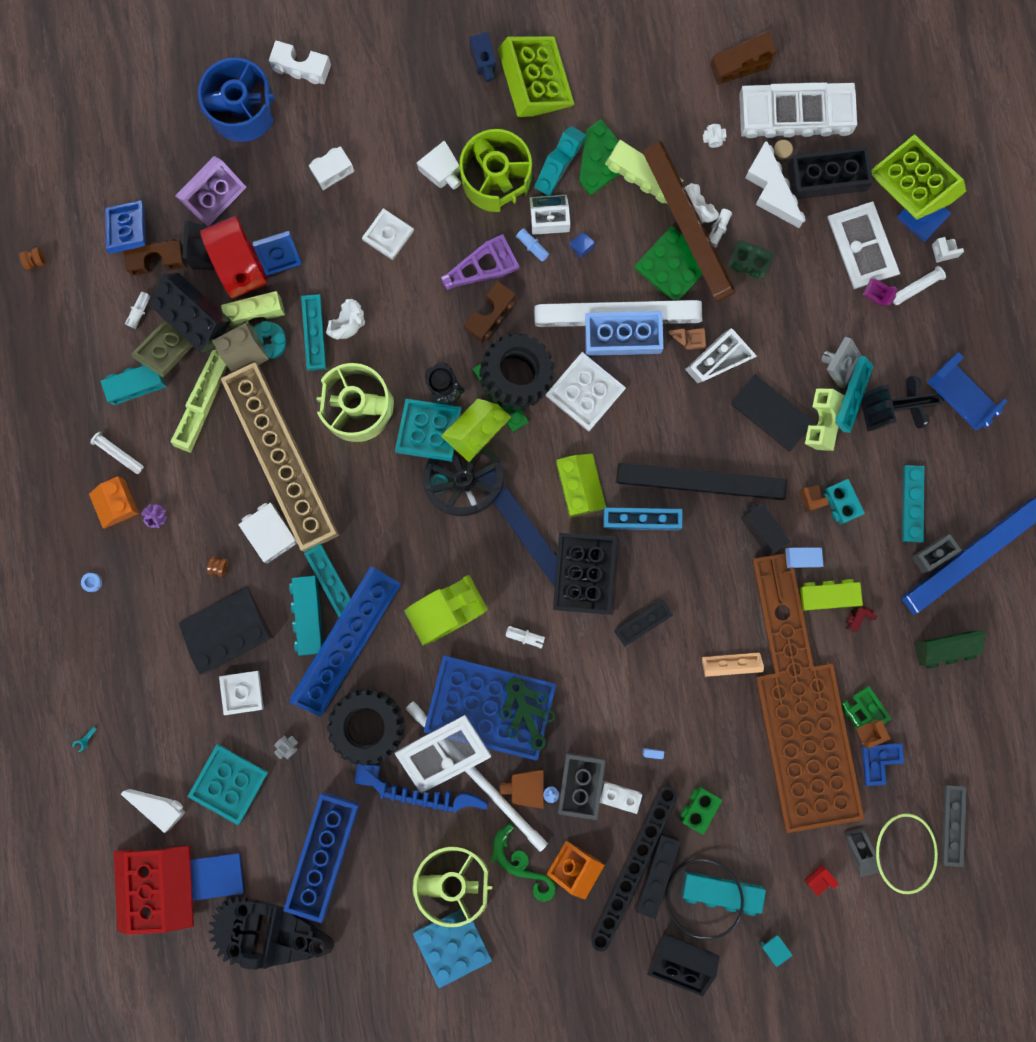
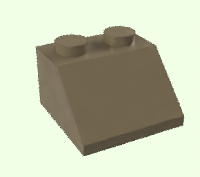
[213,323,269,373]

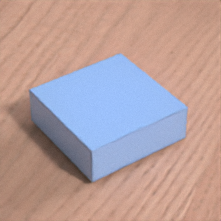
[642,748,664,759]

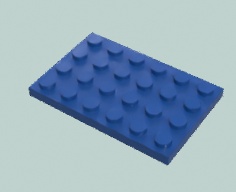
[423,655,556,761]

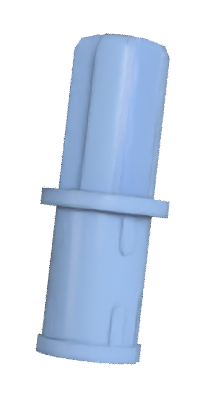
[516,228,549,261]
[543,786,559,803]

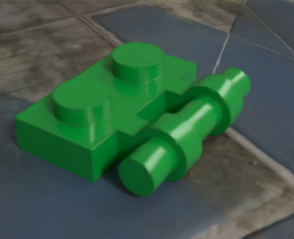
[841,686,892,730]

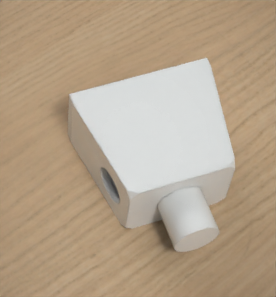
[417,141,461,190]

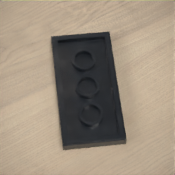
[731,374,814,452]

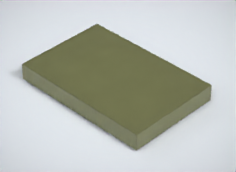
[131,320,193,377]

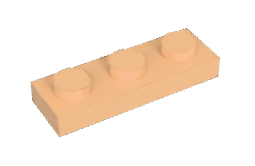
[702,653,764,677]

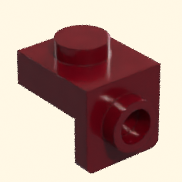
[846,606,878,632]

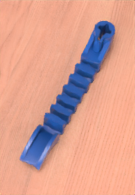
[354,764,488,812]

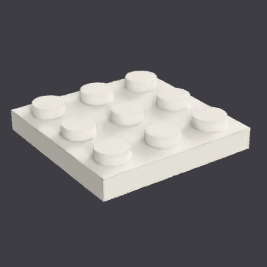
[546,352,626,432]

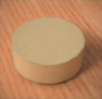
[773,140,793,160]

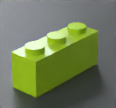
[798,579,863,611]

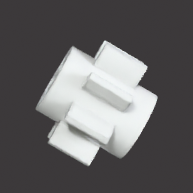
[703,124,727,148]

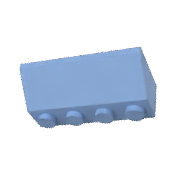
[585,311,663,356]

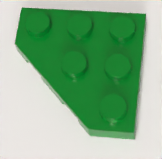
[579,119,621,197]

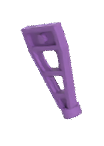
[441,234,519,291]

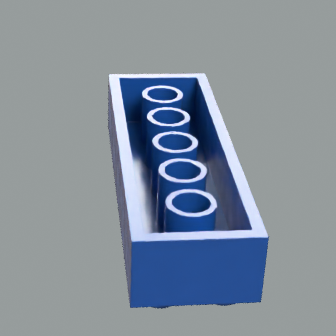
[283,792,361,923]

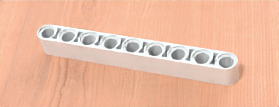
[534,300,703,327]

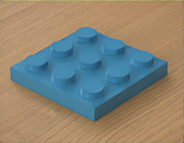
[413,906,492,988]

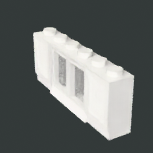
[739,83,857,138]

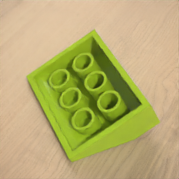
[498,36,574,117]
[871,134,966,220]

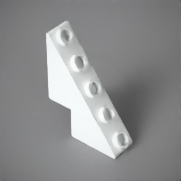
[745,141,806,228]

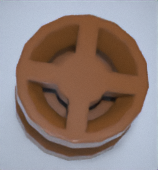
[207,556,228,578]

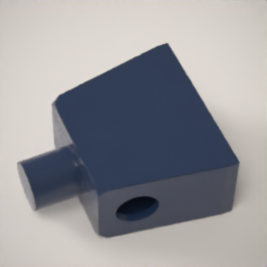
[469,31,496,82]

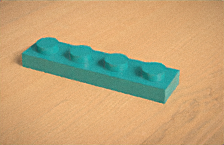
[301,294,327,371]
[836,356,874,433]
[902,465,924,543]
[304,544,351,617]

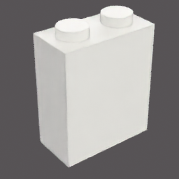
[238,503,297,564]

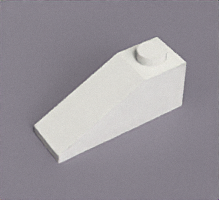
[121,789,185,833]

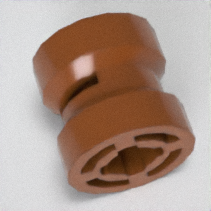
[19,247,46,270]

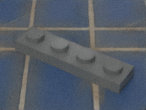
[941,785,966,867]

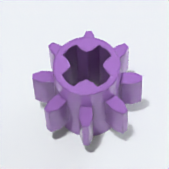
[141,504,167,528]

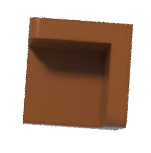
[800,485,829,512]
[856,719,890,748]

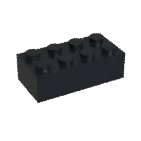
[788,147,873,199]
[148,272,231,353]

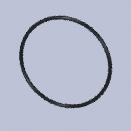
[666,859,744,940]

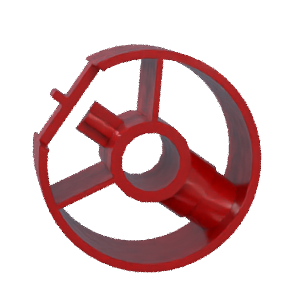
[200,215,268,299]

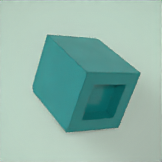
[759,935,793,967]

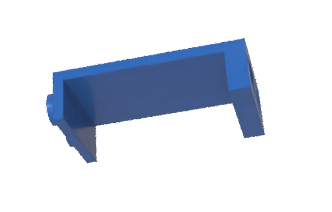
[927,352,1008,431]

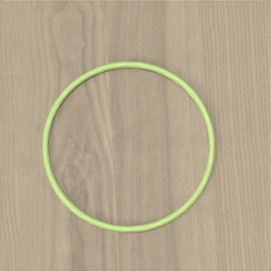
[876,814,938,894]

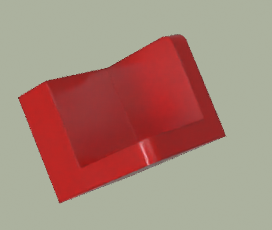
[804,865,839,896]

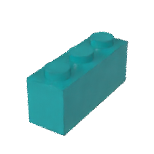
[101,364,167,406]

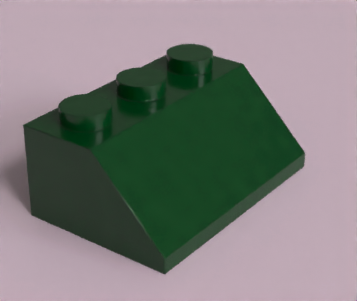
[914,630,985,669]

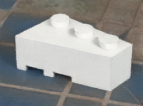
[685,328,757,383]

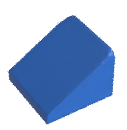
[569,232,595,258]

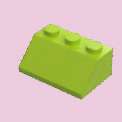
[441,399,511,462]
[556,454,606,518]

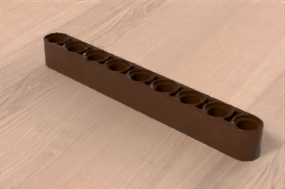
[643,141,736,302]

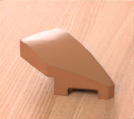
[669,328,707,350]

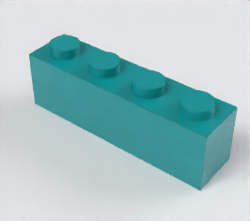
[289,576,324,656]
[681,871,766,916]

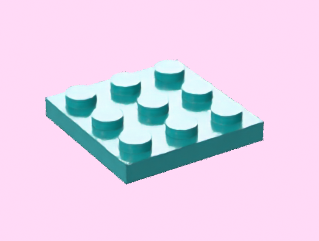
[395,399,462,461]
[188,744,269,825]

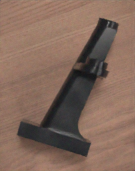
[861,376,944,432]

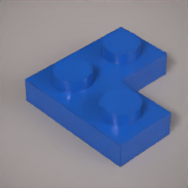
[861,743,904,786]

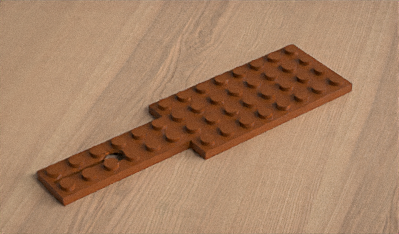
[752,553,864,833]

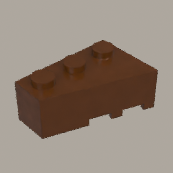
[710,31,777,85]

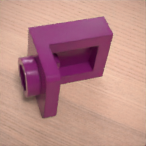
[862,278,898,306]

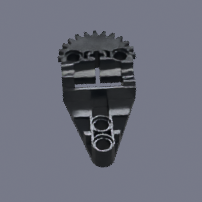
[209,897,334,970]

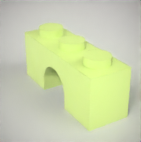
[221,291,285,329]
[805,389,845,451]

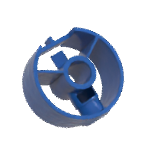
[198,58,275,142]

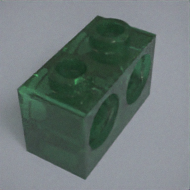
[728,240,774,279]

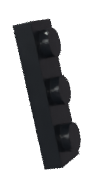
[614,599,673,647]

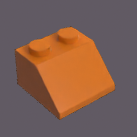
[89,476,139,529]
[546,840,605,900]

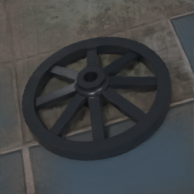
[423,446,504,516]

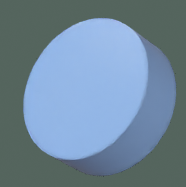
[81,573,102,592]

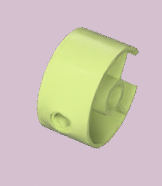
[316,363,394,442]
[412,847,493,927]

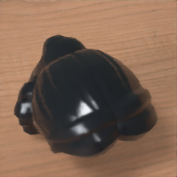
[425,362,465,405]

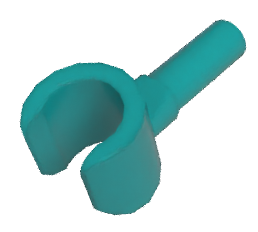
[72,726,97,752]

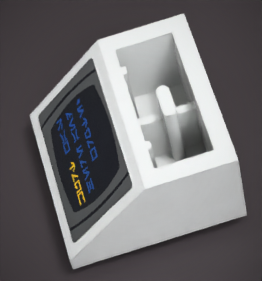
[530,195,570,235]

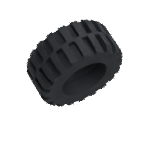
[479,333,555,410]
[327,689,404,766]

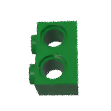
[680,786,722,835]

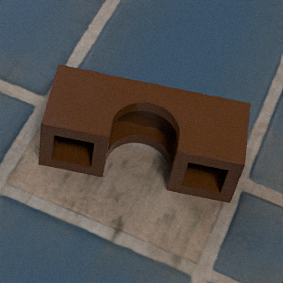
[123,239,187,276]
[463,281,516,343]

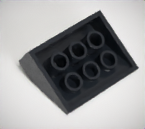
[553,533,619,615]
[179,587,274,675]

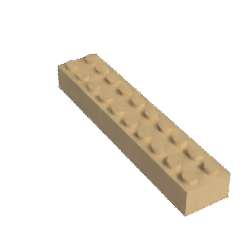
[220,362,340,552]

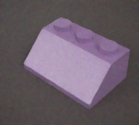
[175,156,246,227]

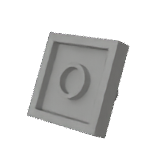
[822,337,862,389]

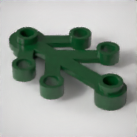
[499,678,555,750]

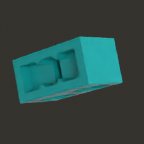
[823,479,865,525]

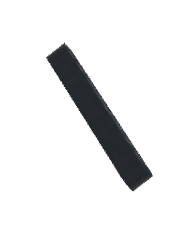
[616,463,787,500]
[591,785,677,952]

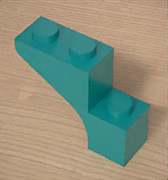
[534,126,587,196]

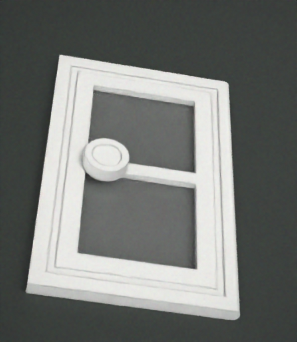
[827,201,900,289]
[394,715,491,793]

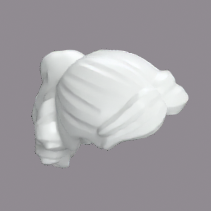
[685,183,719,223]
[326,299,365,340]

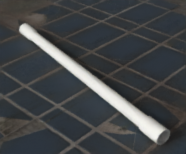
[405,701,548,852]

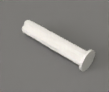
[893,266,946,305]
[90,432,144,474]

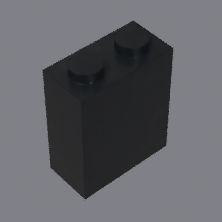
[741,503,790,556]

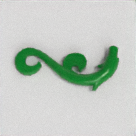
[491,823,556,902]

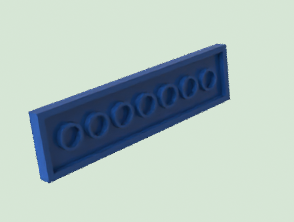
[289,566,401,717]

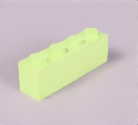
[605,140,683,204]

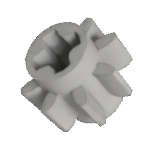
[274,735,298,760]

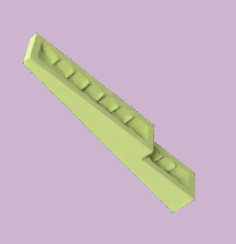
[170,350,228,453]

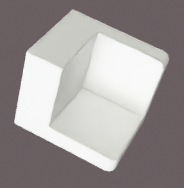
[932,237,964,262]

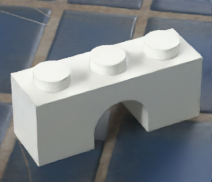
[269,41,331,84]

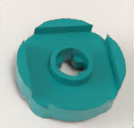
[254,321,287,359]

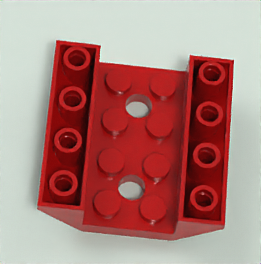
[114,845,194,935]

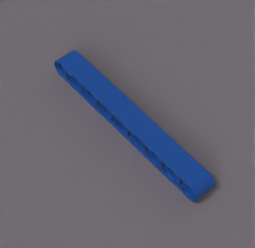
[901,497,1036,615]

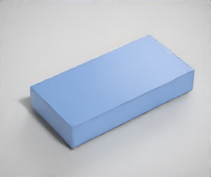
[785,548,824,568]

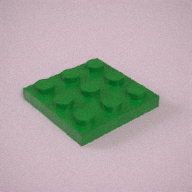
[634,226,703,301]

